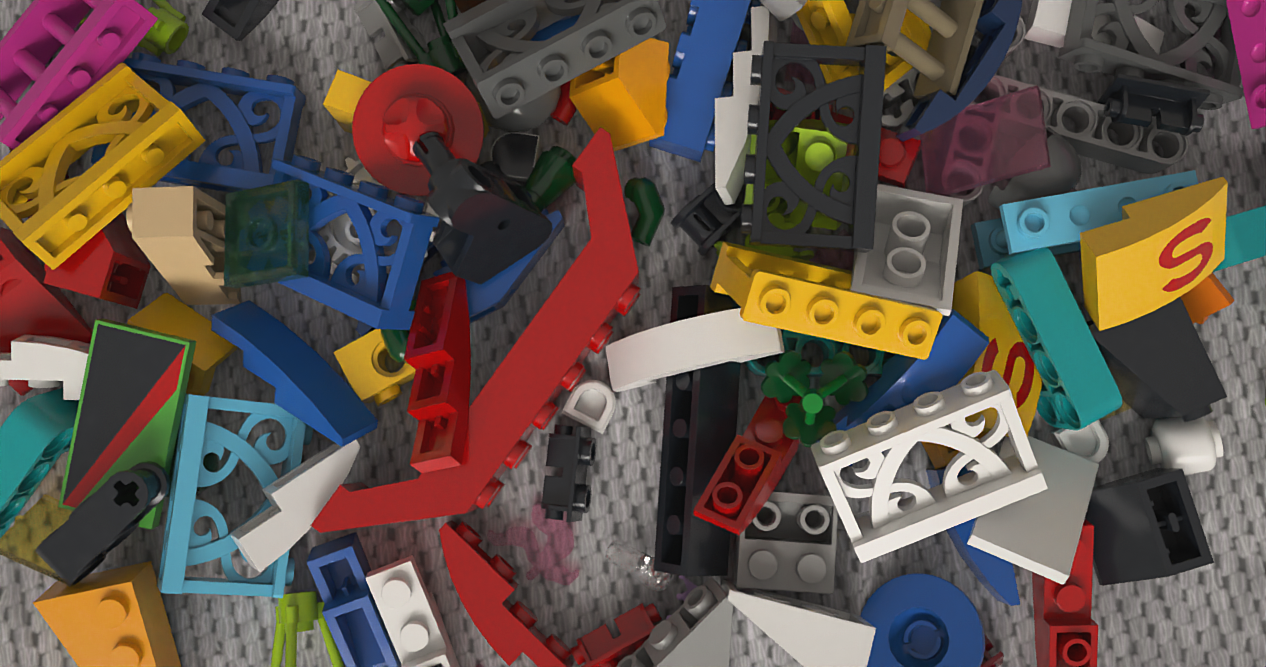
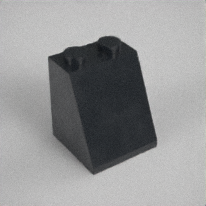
[1086,297,1227,422]

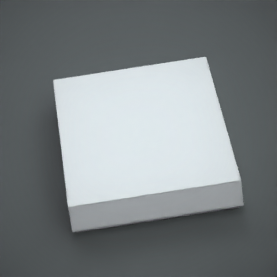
[967,436,1099,584]

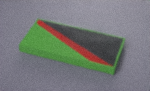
[58,318,196,530]

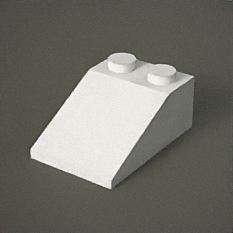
[850,184,963,316]
[721,579,876,667]

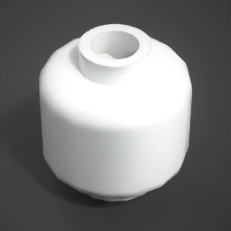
[1144,417,1223,476]

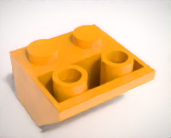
[569,38,670,152]

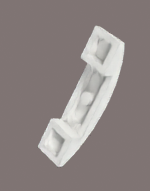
[606,308,785,392]

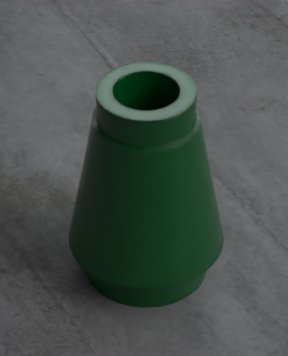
[524,146,576,212]

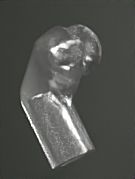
[605,540,675,591]

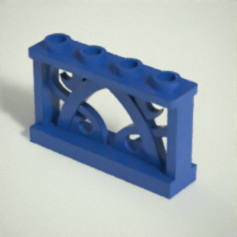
[90,52,306,199]
[243,154,440,330]

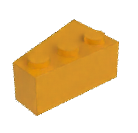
[33,561,182,667]

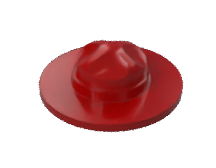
[352,64,484,196]

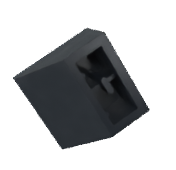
[1085,468,1214,586]

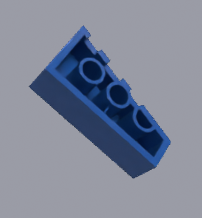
[649,0,761,163]

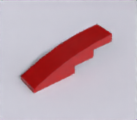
[404,272,471,473]

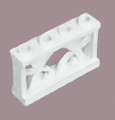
[811,370,1048,563]

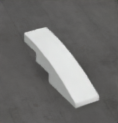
[715,6,777,205]

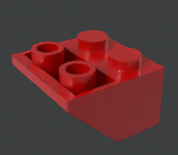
[43,212,151,309]

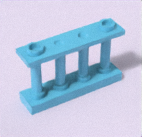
[971,170,1198,270]

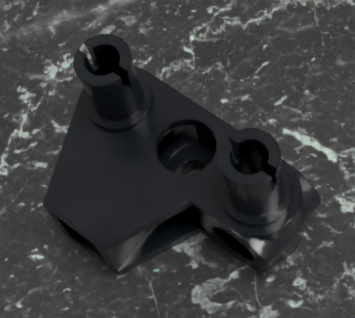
[413,132,553,285]

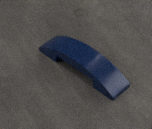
[896,0,1022,142]

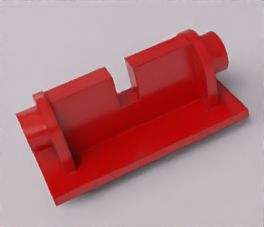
[570,603,662,667]

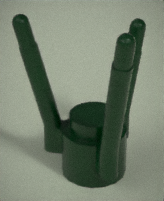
[375,0,467,76]

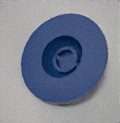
[860,573,985,667]

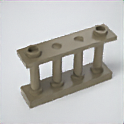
[846,0,984,100]

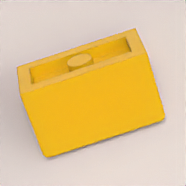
[127,293,238,396]

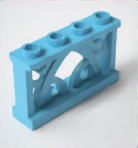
[157,394,313,598]

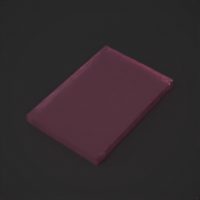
[920,85,1051,196]

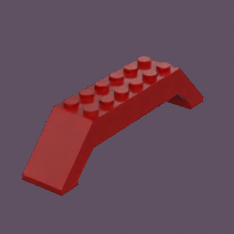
[310,127,641,533]

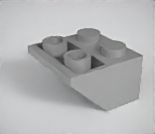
[732,492,838,594]

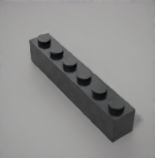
[654,285,741,577]

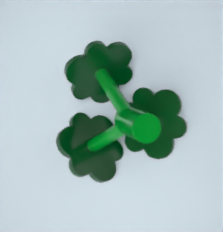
[761,350,869,447]

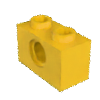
[333,309,416,407]

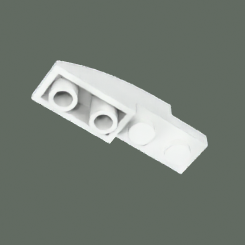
[0,335,90,400]
[365,555,460,667]

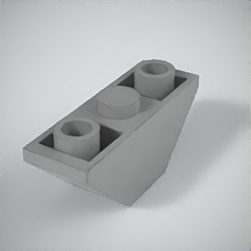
[616,577,733,667]

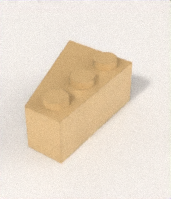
[126,186,241,305]

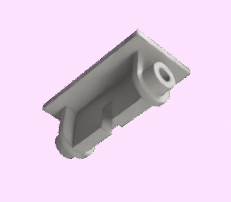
[354,0,426,71]

